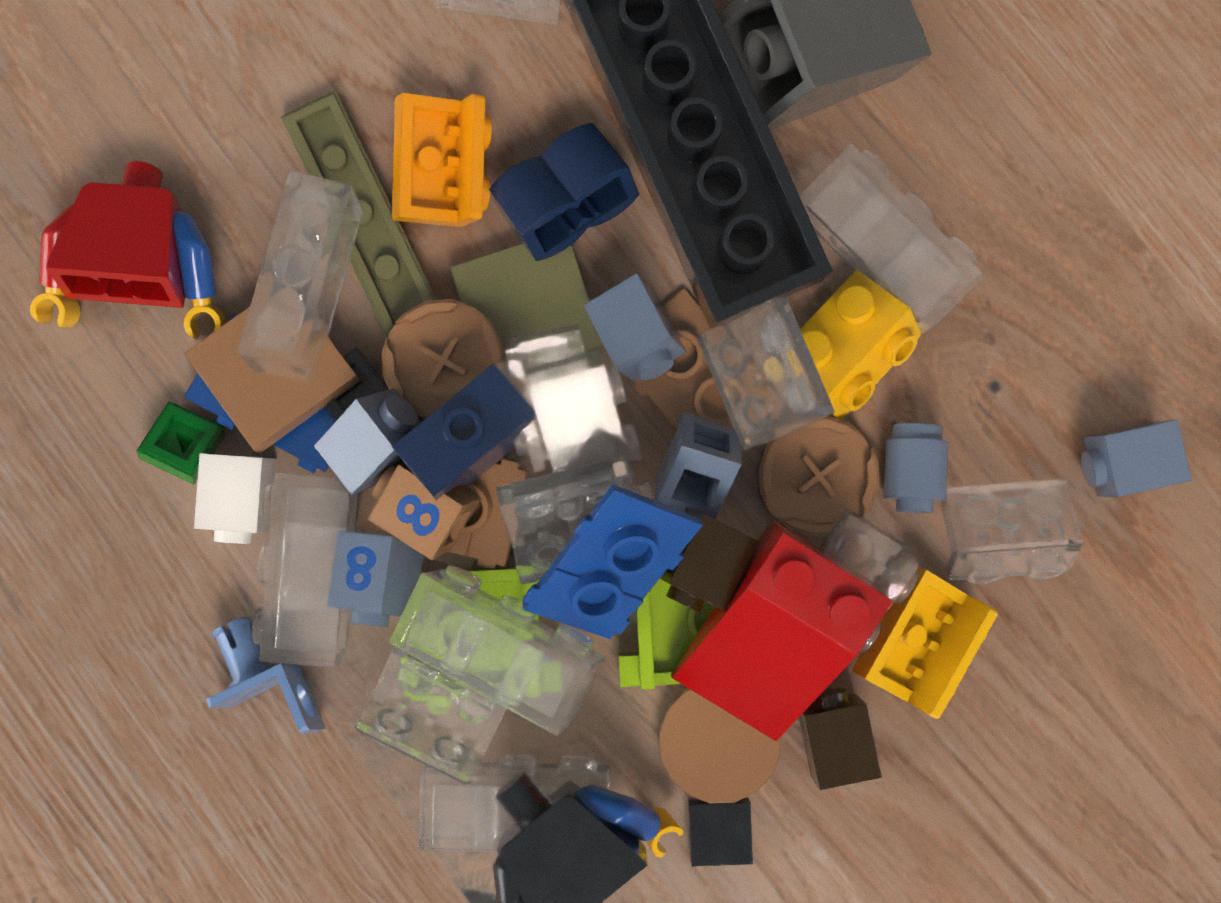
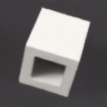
[194,453,277,544]

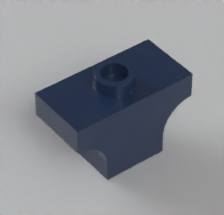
[392,363,537,501]

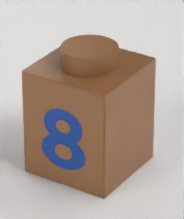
[368,463,481,560]

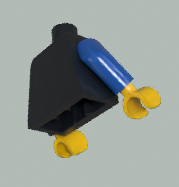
[493,771,684,903]

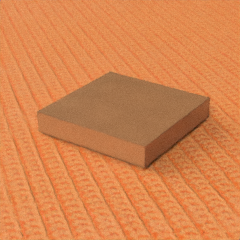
[184,281,360,454]

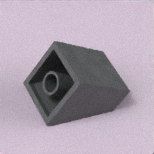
[718,0,932,130]

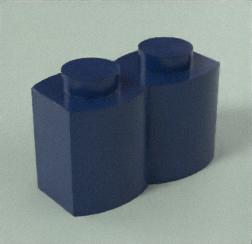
[489,123,639,261]

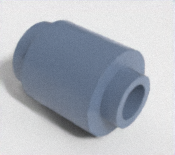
[884,423,949,513]

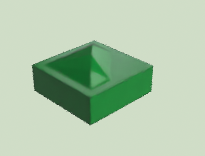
[136,401,225,485]

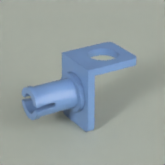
[206,617,325,734]

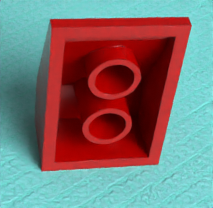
[671,519,893,741]

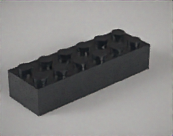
[563,0,833,331]

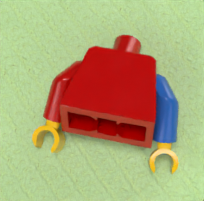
[30,161,227,339]

